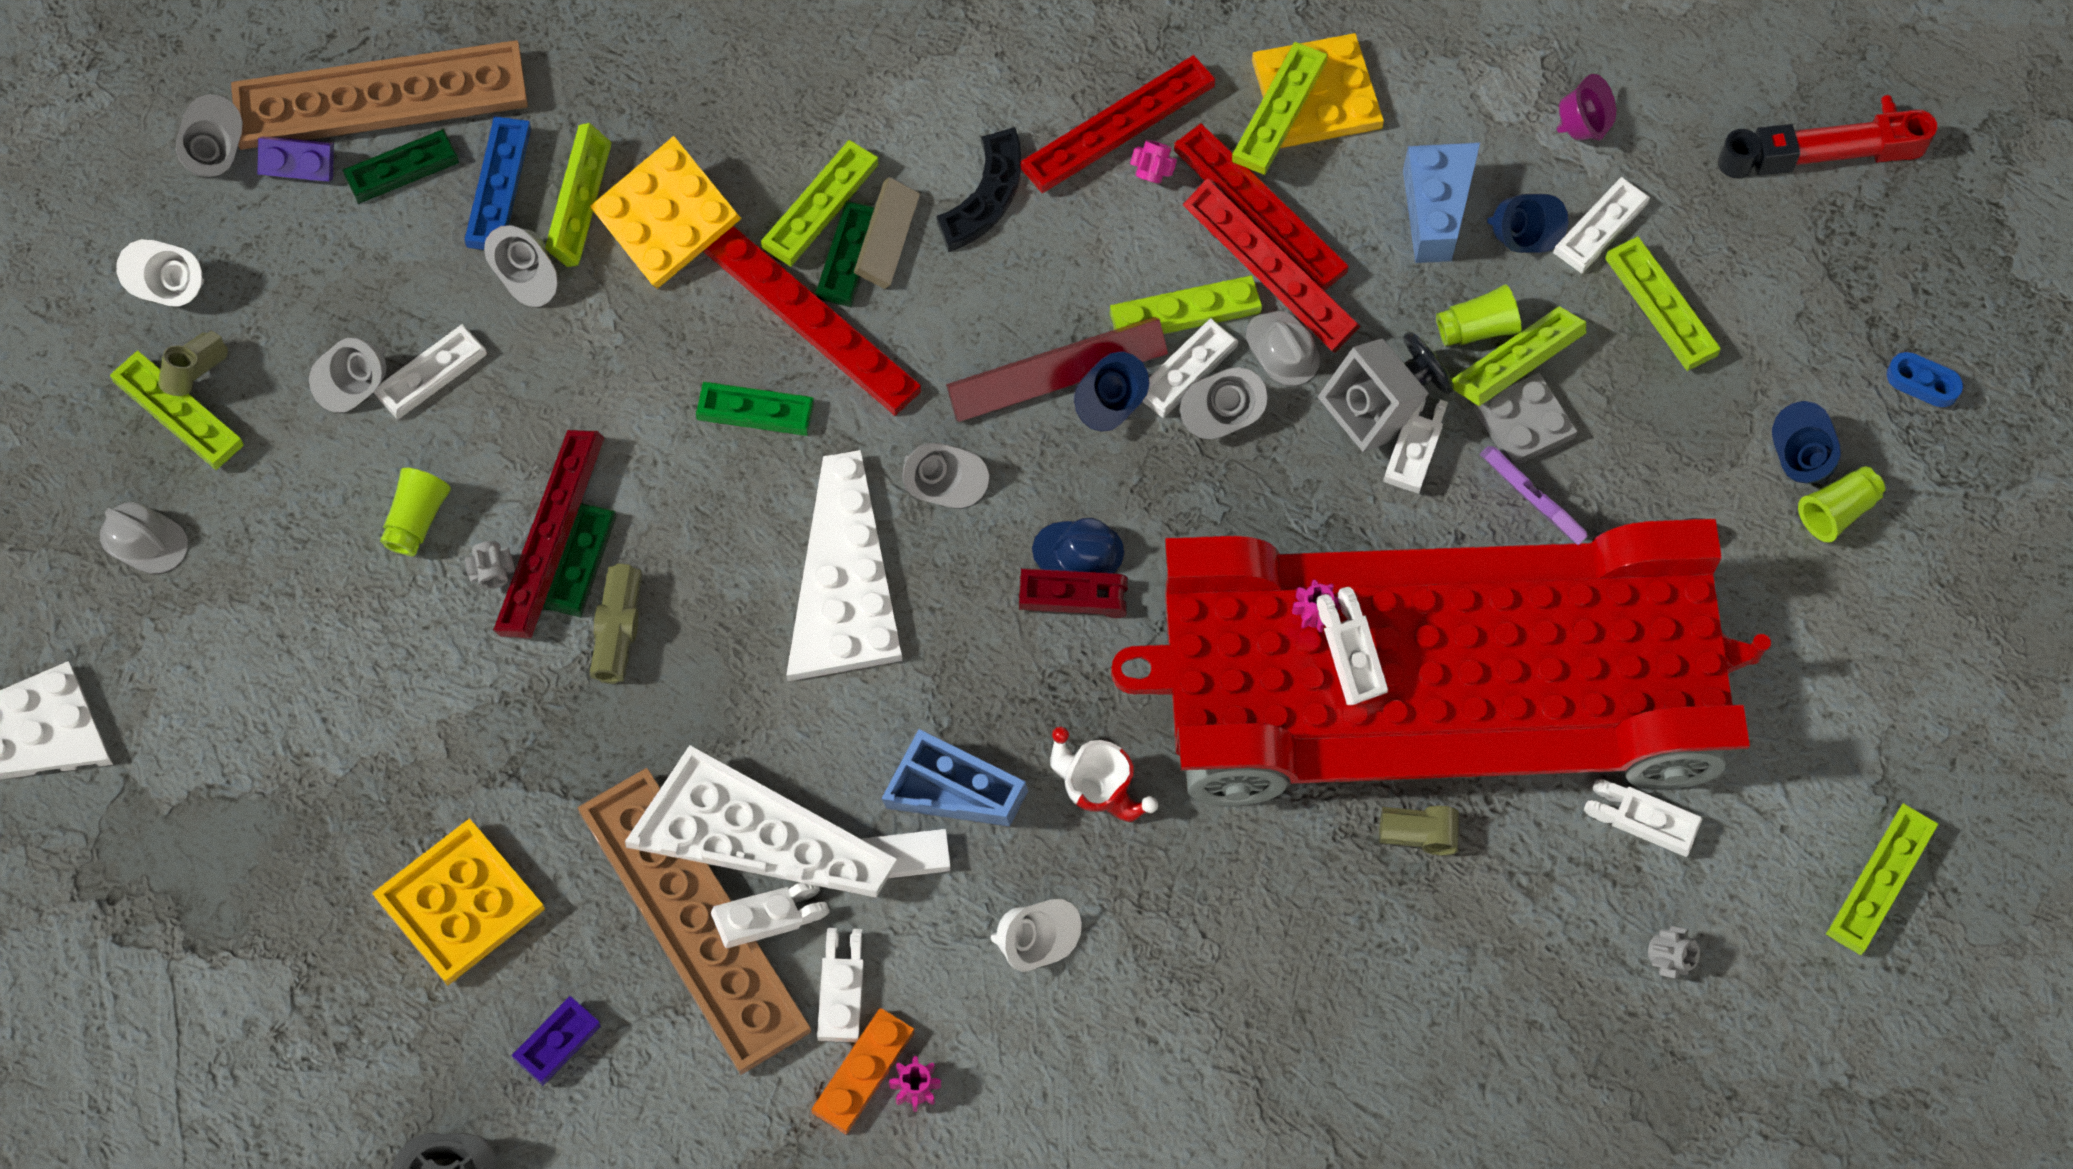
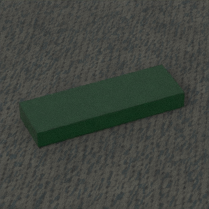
[343,129,459,204]
[815,201,875,307]
[543,503,616,618]

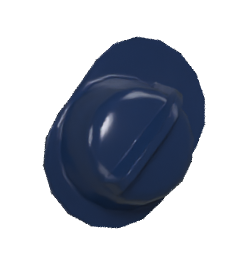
[1487,194,1569,253]
[1074,352,1150,432]
[1772,401,1841,485]
[1032,518,1124,573]

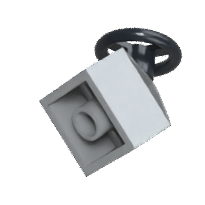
[1318,332,1454,452]

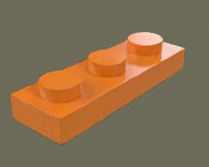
[811,1008,915,1135]

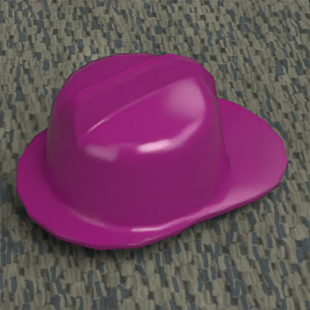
[1556,73,1617,141]

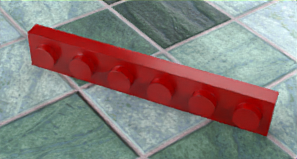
[1021,55,1215,194]
[1174,123,1349,291]
[1182,178,1361,353]

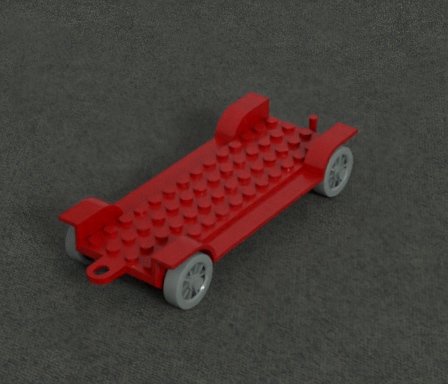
[1111,519,1771,806]

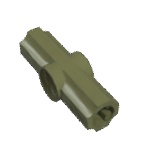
[590,564,642,684]

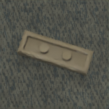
[854,177,920,289]

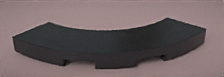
[936,127,1021,252]

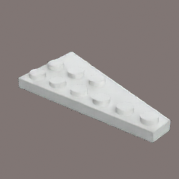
[786,450,902,682]
[0,661,113,780]
[625,745,897,897]

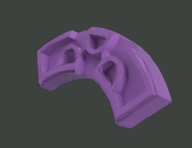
[1479,445,1587,545]

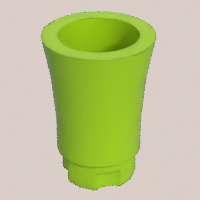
[1436,284,1521,347]
[1798,466,1886,542]
[380,468,451,557]

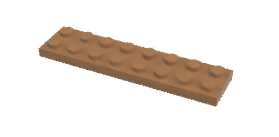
[231,40,528,150]
[577,768,811,1075]

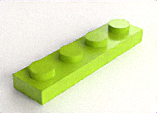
[1232,42,1327,175]
[545,123,612,267]
[761,140,879,267]
[1605,236,1721,372]
[1109,275,1262,334]
[1452,306,1587,406]
[110,350,244,470]
[1826,803,1938,956]

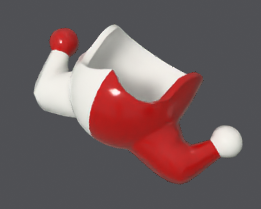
[1050,726,1158,822]

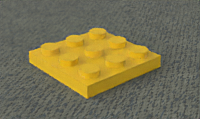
[1252,33,1384,148]
[590,136,742,289]
[372,818,545,986]

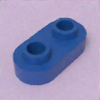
[1887,352,1963,407]

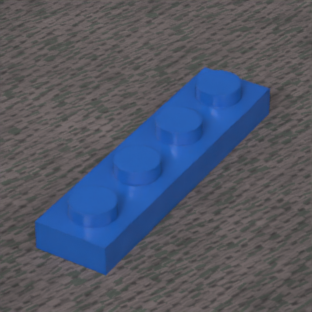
[464,117,531,250]

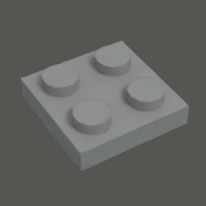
[1473,373,1578,466]

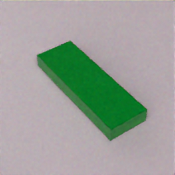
[696,381,814,436]

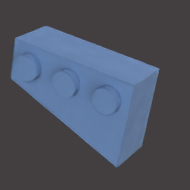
[1403,143,1480,263]
[881,729,1028,826]

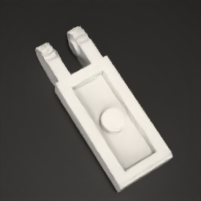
[1383,399,1448,494]
[1316,587,1388,705]
[1584,779,1703,857]
[711,883,830,948]
[817,928,864,1042]

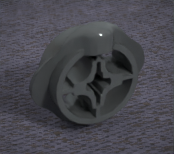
[392,1133,497,1169]

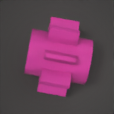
[1130,140,1177,183]
[1292,579,1341,632]
[889,1056,941,1112]

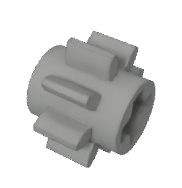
[464,541,515,589]
[1648,926,1700,979]

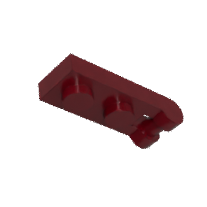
[1019,568,1128,618]

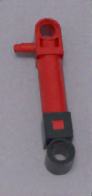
[1718,95,1938,179]

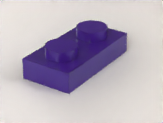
[257,136,334,182]
[511,996,601,1086]

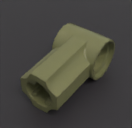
[158,330,228,396]
[1379,806,1460,856]

